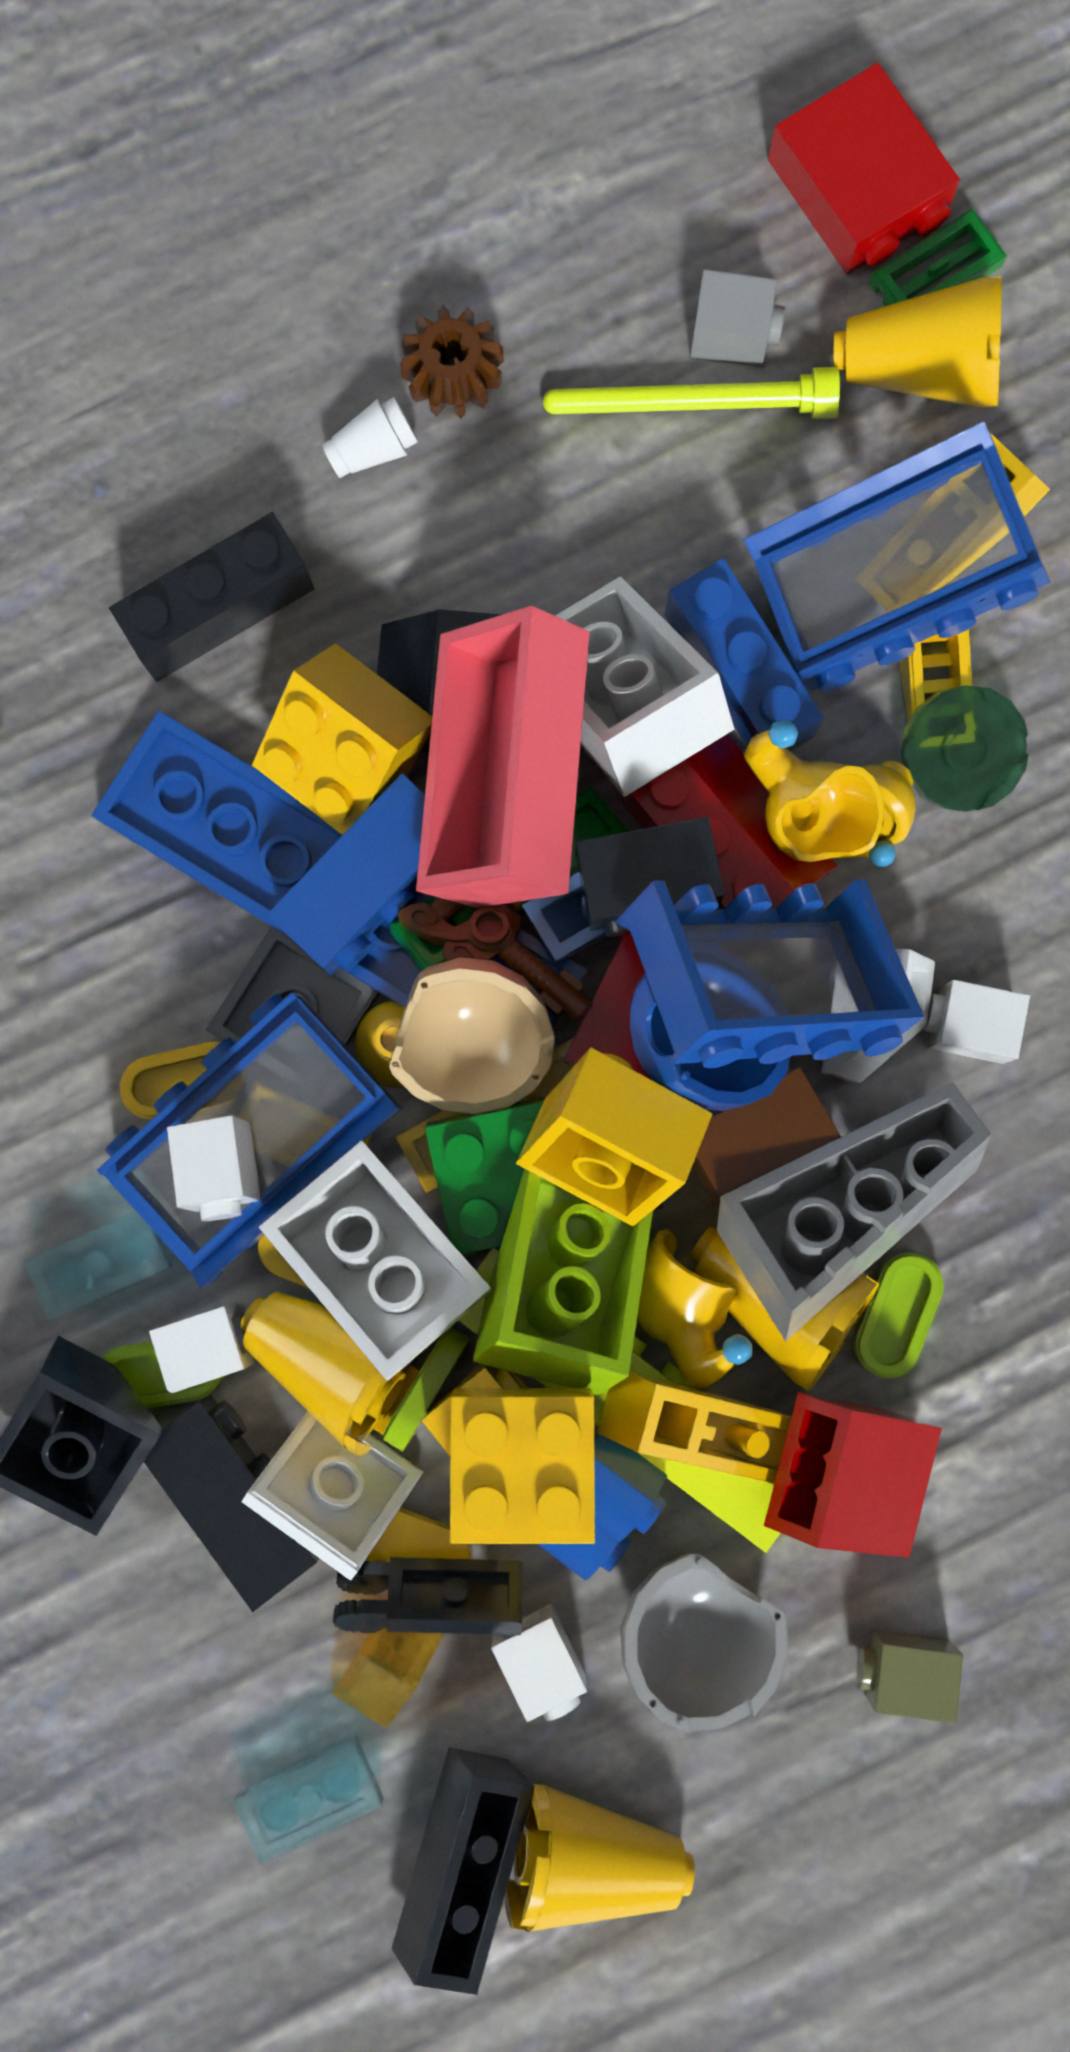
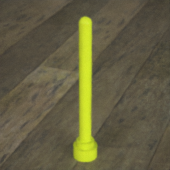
[543,367,840,419]

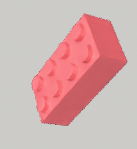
[416,605,590,908]

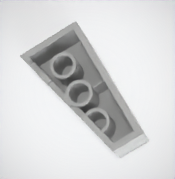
[717,1082,991,1342]

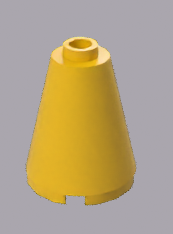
[834,275,1002,409]
[690,1226,879,1391]
[240,1291,428,1456]
[504,1784,695,1932]

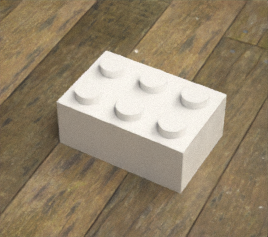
[555,576,734,797]

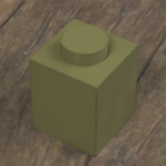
[857,1629,963,1724]

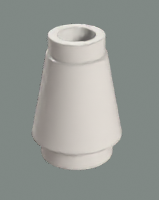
[322,397,418,478]

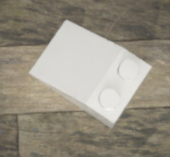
[259,1141,492,1381]

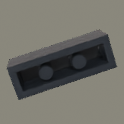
[108,511,315,682]
[144,1395,320,1612]
[391,1747,535,1995]

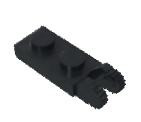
[333,1557,522,1635]

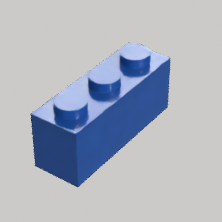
[664,558,824,751]
[266,773,425,976]

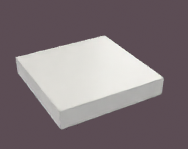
[242,1412,424,1581]

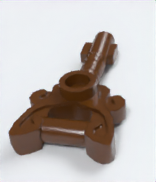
[398,897,593,1023]

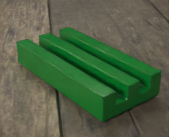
[868,208,1007,306]

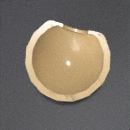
[389,958,555,1114]

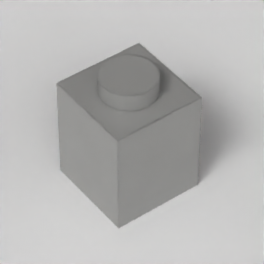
[690,269,785,367]

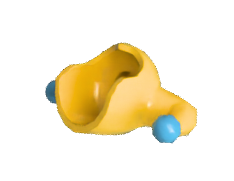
[744,719,896,867]
[637,1229,752,1389]

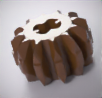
[399,304,504,419]

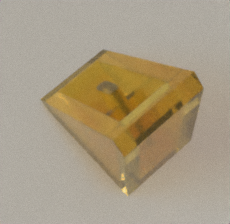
[331,1599,445,1729]

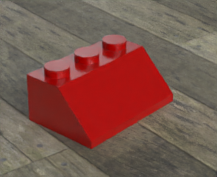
[621,734,838,945]

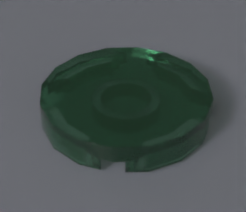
[901,685,1029,812]

